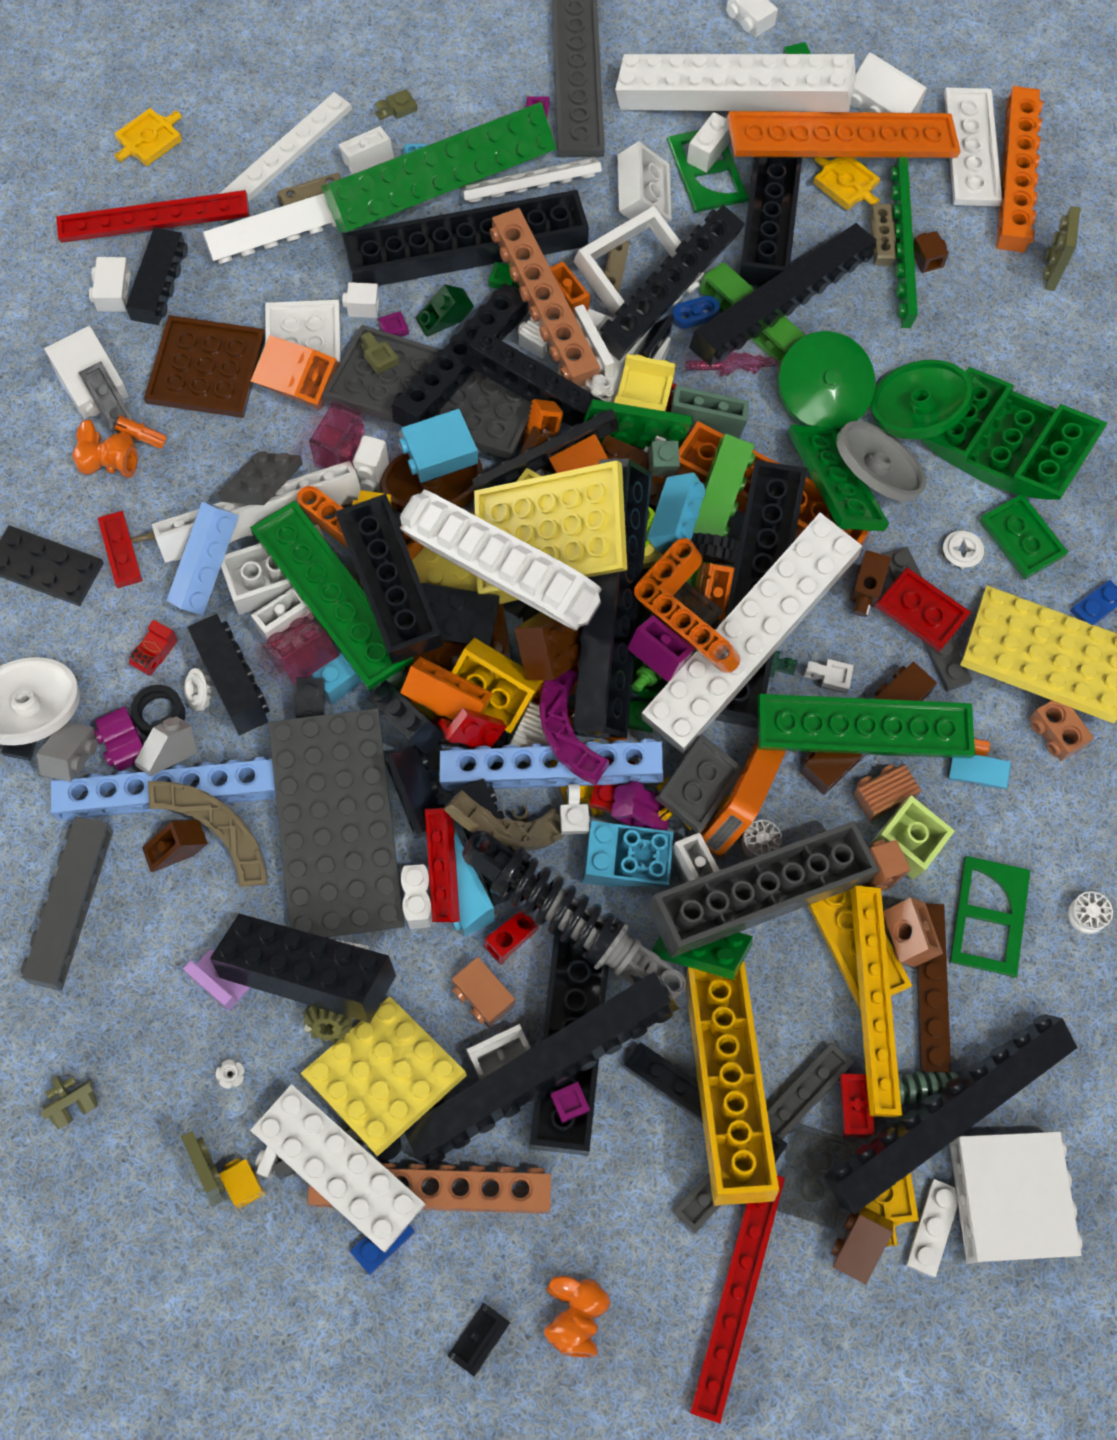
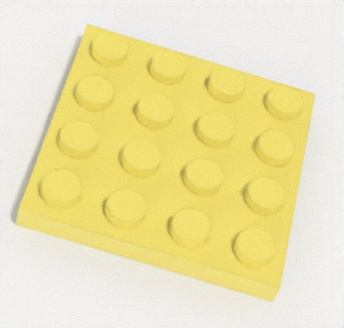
[301,996,467,1157]

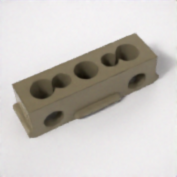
[277,173,341,206]
[870,204,896,266]
[599,240,630,301]

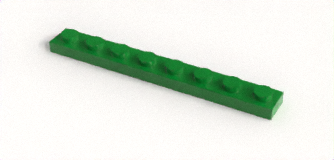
[889,157,918,328]

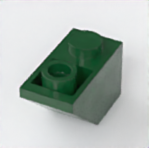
[415,284,475,337]

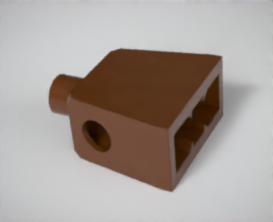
[849,550,892,617]

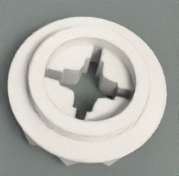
[942,531,984,570]
[184,668,212,711]

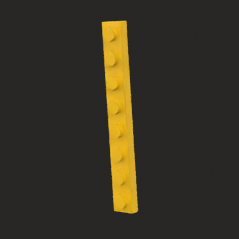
[850,886,902,1118]

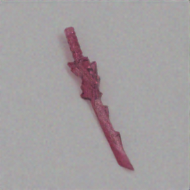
[685,352,779,377]

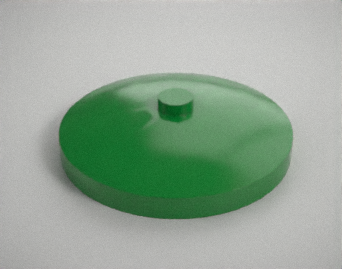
[777,331,875,431]
[871,360,973,439]

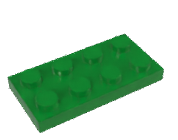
[583,399,692,448]

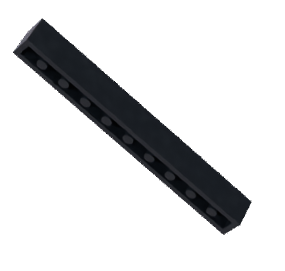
[689,223,877,366]
[404,972,679,1165]
[824,1014,1078,1214]

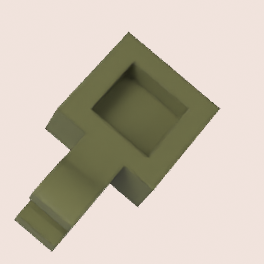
[375,89,418,120]
[361,332,399,374]

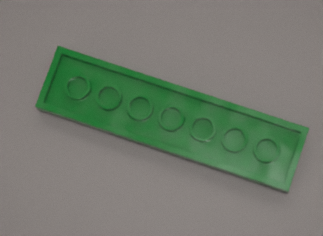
[250,501,414,691]
[757,694,975,758]

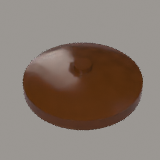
[381,453,483,513]

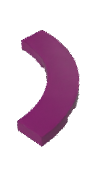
[539,669,609,785]

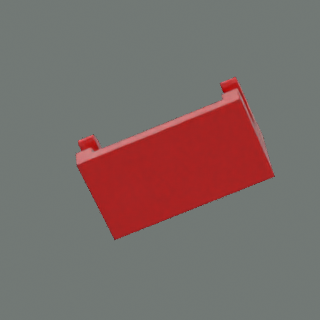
[839,1074,874,1138]

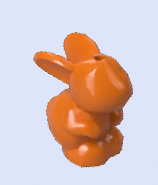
[72,419,138,478]
[544,1275,611,1358]

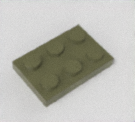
[1042,206,1081,291]
[181,1131,226,1207]

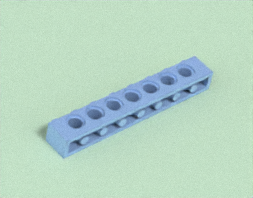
[440,739,664,791]
[51,757,276,821]

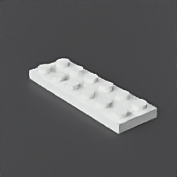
[944,88,1002,206]
[250,1084,426,1253]

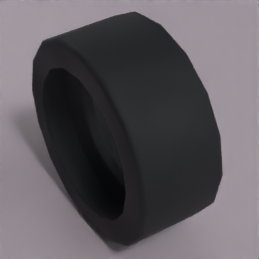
[131,684,185,737]

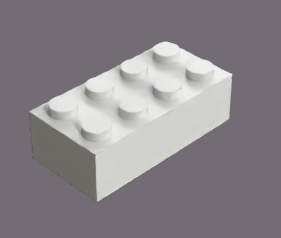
[221,524,324,615]

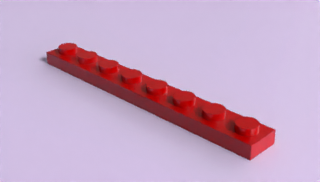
[56,190,250,243]
[689,1175,785,1424]

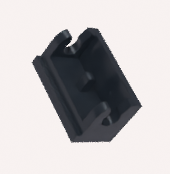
[447,1303,511,1377]

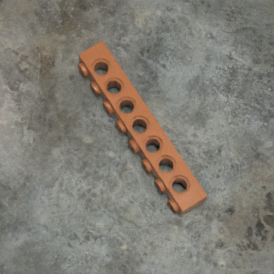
[490,208,600,387]
[307,1163,551,1214]

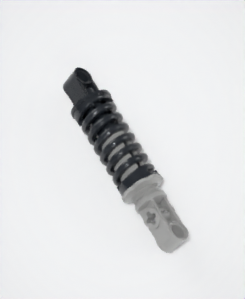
[462,831,686,1000]

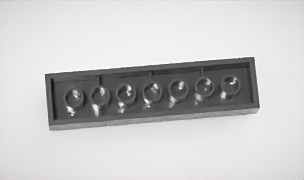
[647,821,880,958]

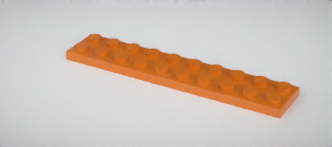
[727,111,961,158]

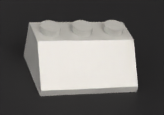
[851,52,927,113]
[618,141,672,222]

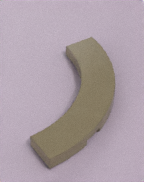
[148,781,268,887]
[444,790,564,851]

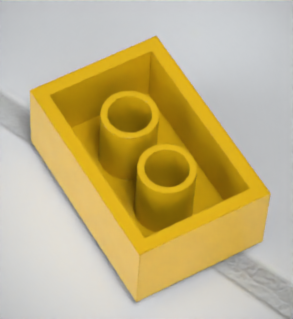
[452,638,543,734]

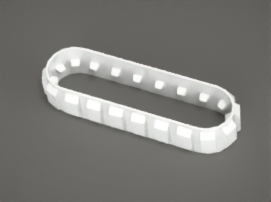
[400,490,602,631]

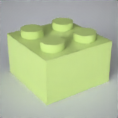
[870,795,955,880]

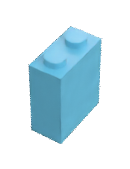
[399,409,478,483]

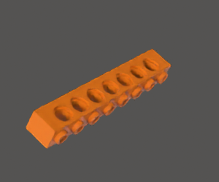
[996,86,1043,253]

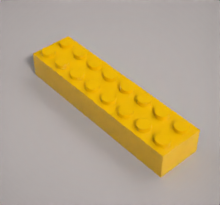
[685,962,779,1206]

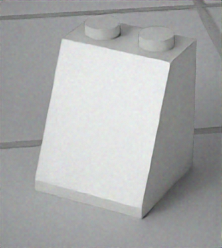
[44,326,128,419]

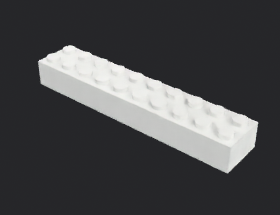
[615,54,856,112]
[642,513,862,755]

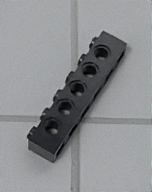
[461,328,603,427]

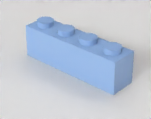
[167,501,239,615]

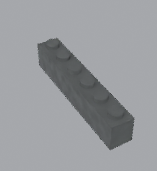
[21,816,114,991]

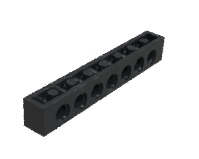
[600,204,745,361]
[391,283,529,427]

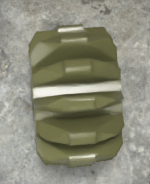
[304,1005,353,1044]

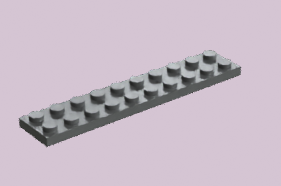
[552,0,605,157]

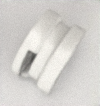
[741,820,782,859]
[1068,891,1113,935]

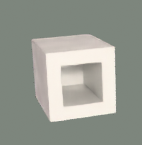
[343,282,379,318]

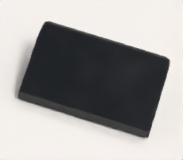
[634,315,673,359]

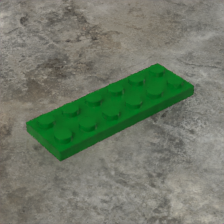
[787,424,889,531]

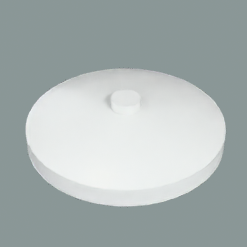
[0,657,80,745]

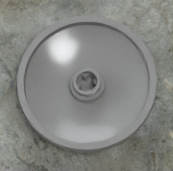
[836,421,926,502]

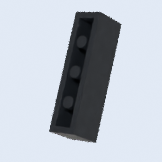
[126,228,188,325]

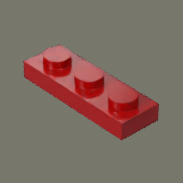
[97,511,143,589]

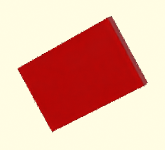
[875,567,971,653]

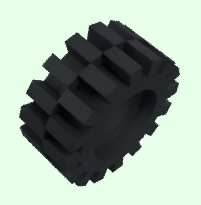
[691,533,740,565]

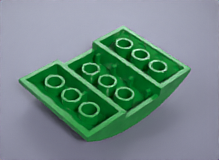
[921,367,1107,500]

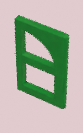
[667,130,748,213]
[949,856,1031,978]

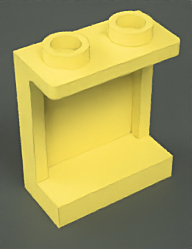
[614,354,676,411]

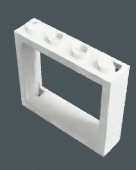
[573,206,704,318]

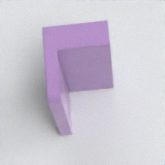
[183,949,251,1011]

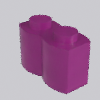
[94,706,144,771]

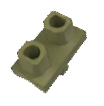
[40,1075,98,1129]

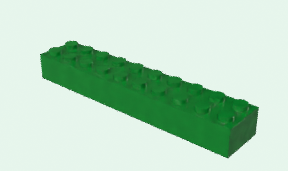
[321,102,557,233]

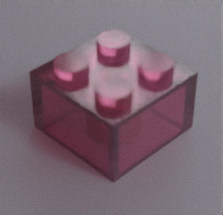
[309,401,365,470]
[262,616,339,686]

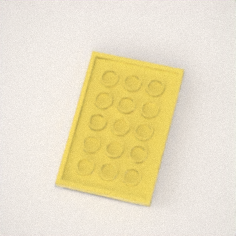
[474,460,627,594]
[960,585,1117,724]

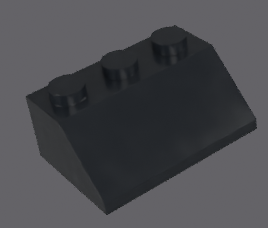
[385,748,445,839]

